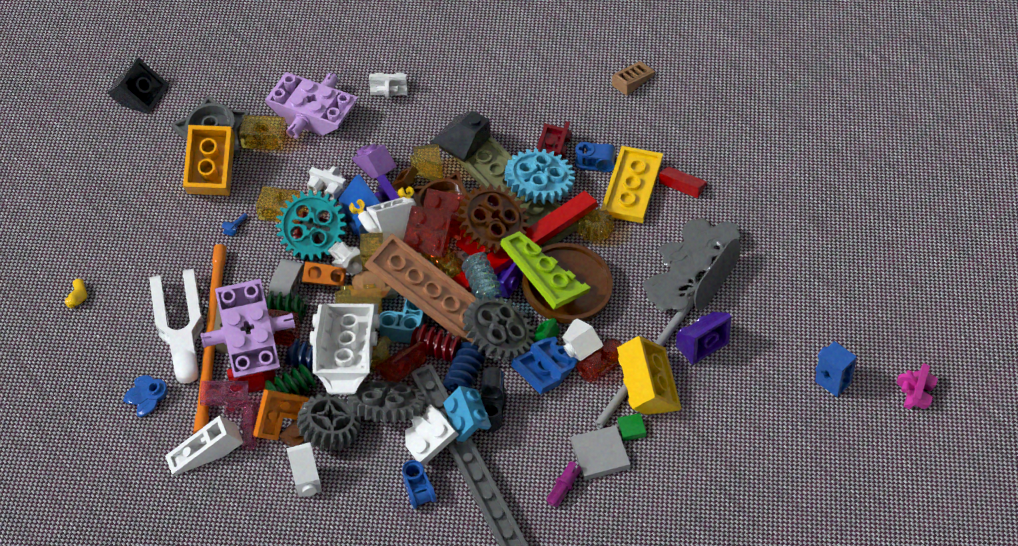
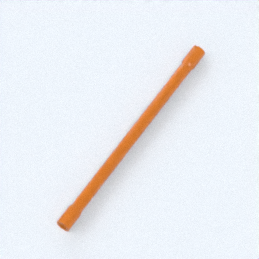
[193,244,227,434]

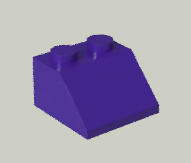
[676,312,732,365]

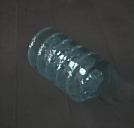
[462,252,502,299]

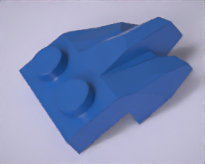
[511,337,578,395]

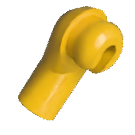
[65,279,87,308]

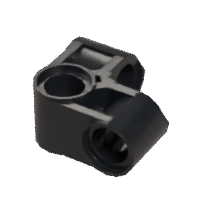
[481,367,506,432]

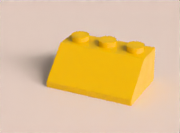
[617,336,682,415]

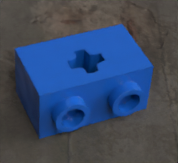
[815,341,857,397]

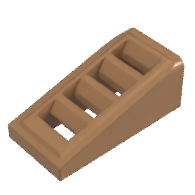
[612,61,655,96]

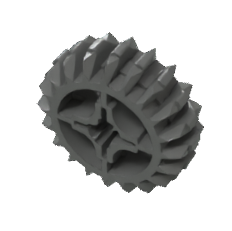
[297,393,361,453]

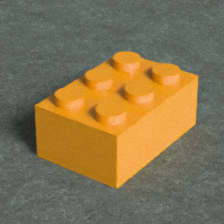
[183,125,235,196]

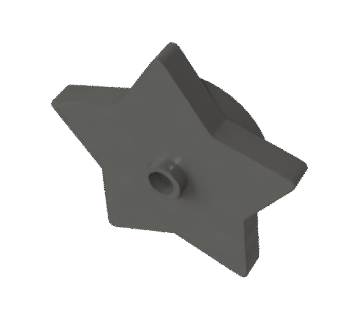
[171,95,251,155]

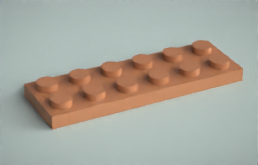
[364,234,477,343]

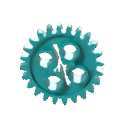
[275,190,348,262]

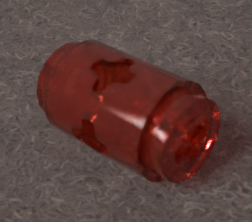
[577,338,622,382]

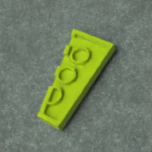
[500,231,591,309]

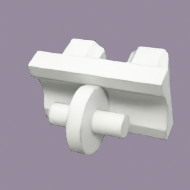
[369,73,408,98]
[307,166,346,200]
[328,242,363,274]

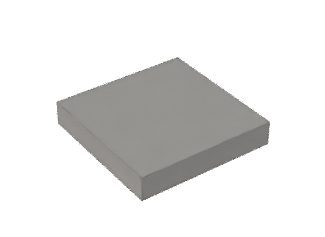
[570,425,630,480]

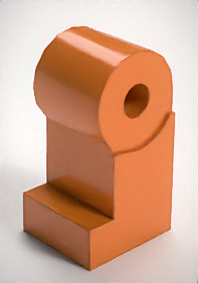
[302,262,346,287]

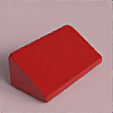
[659,166,707,198]

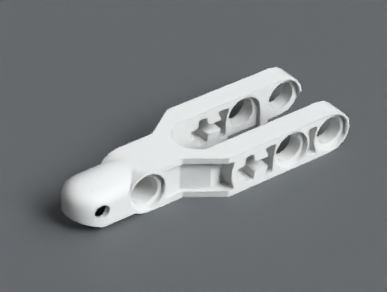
[149,269,204,383]

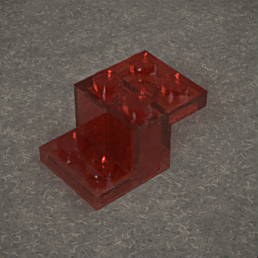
[403,188,465,258]

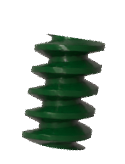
[263,290,309,323]
[265,364,317,396]

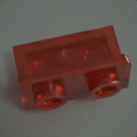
[375,341,427,383]

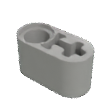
[269,259,305,300]

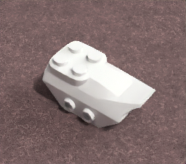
[310,304,380,394]

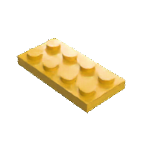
[600,146,663,224]

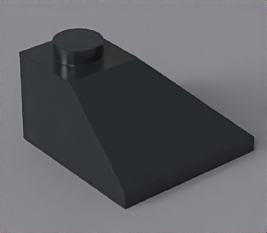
[107,57,169,114]
[431,110,491,162]

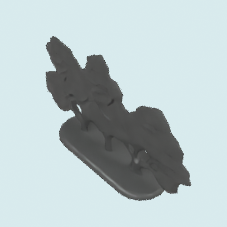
[642,218,740,312]

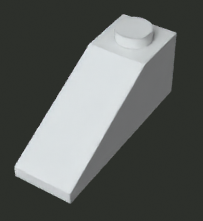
[166,416,243,476]

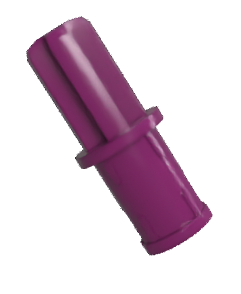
[546,461,582,507]

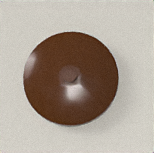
[522,243,613,324]

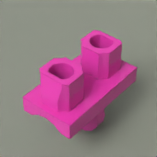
[897,363,938,410]

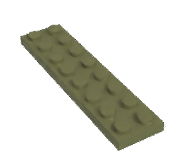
[453,136,579,248]

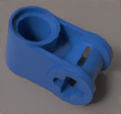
[575,142,616,172]
[402,460,437,509]

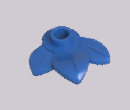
[123,375,168,418]

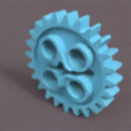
[505,148,575,204]

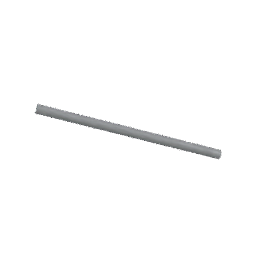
[595,293,694,428]

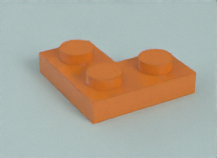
[253,389,310,441]

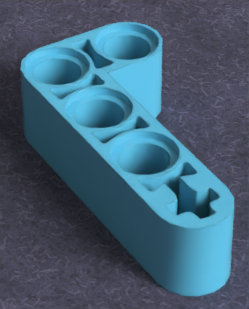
[379,261,434,343]

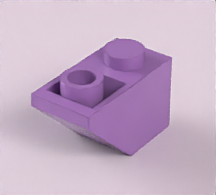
[352,143,396,178]

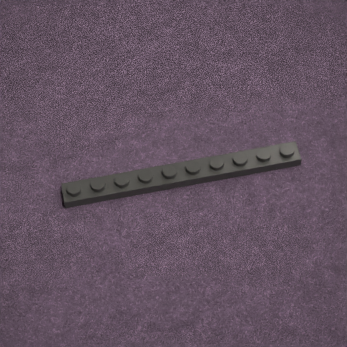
[410,363,528,546]

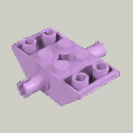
[265,72,358,139]
[201,279,295,378]

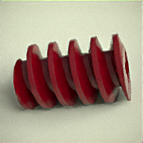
[410,324,461,362]

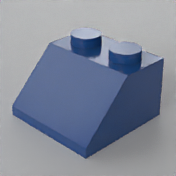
[339,174,380,241]

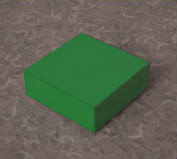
[617,413,646,442]

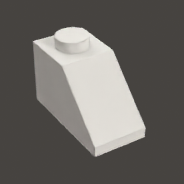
[562,319,604,361]
[286,442,322,497]

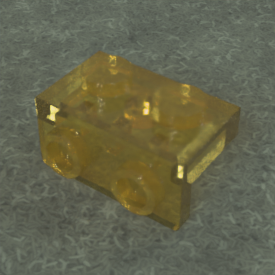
[335,284,383,315]

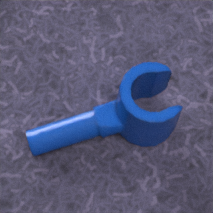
[222,213,248,236]

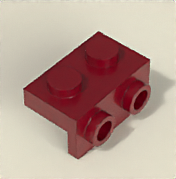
[537,121,573,158]

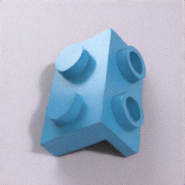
[443,386,491,442]

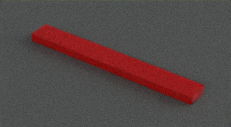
[451,190,598,292]

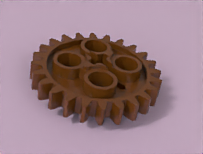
[457,184,529,254]

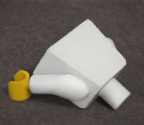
[349,187,420,243]

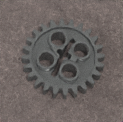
[462,295,535,362]
[348,379,425,423]

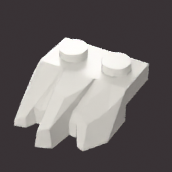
[405,405,459,466]

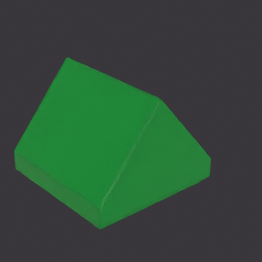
[532,318,560,343]

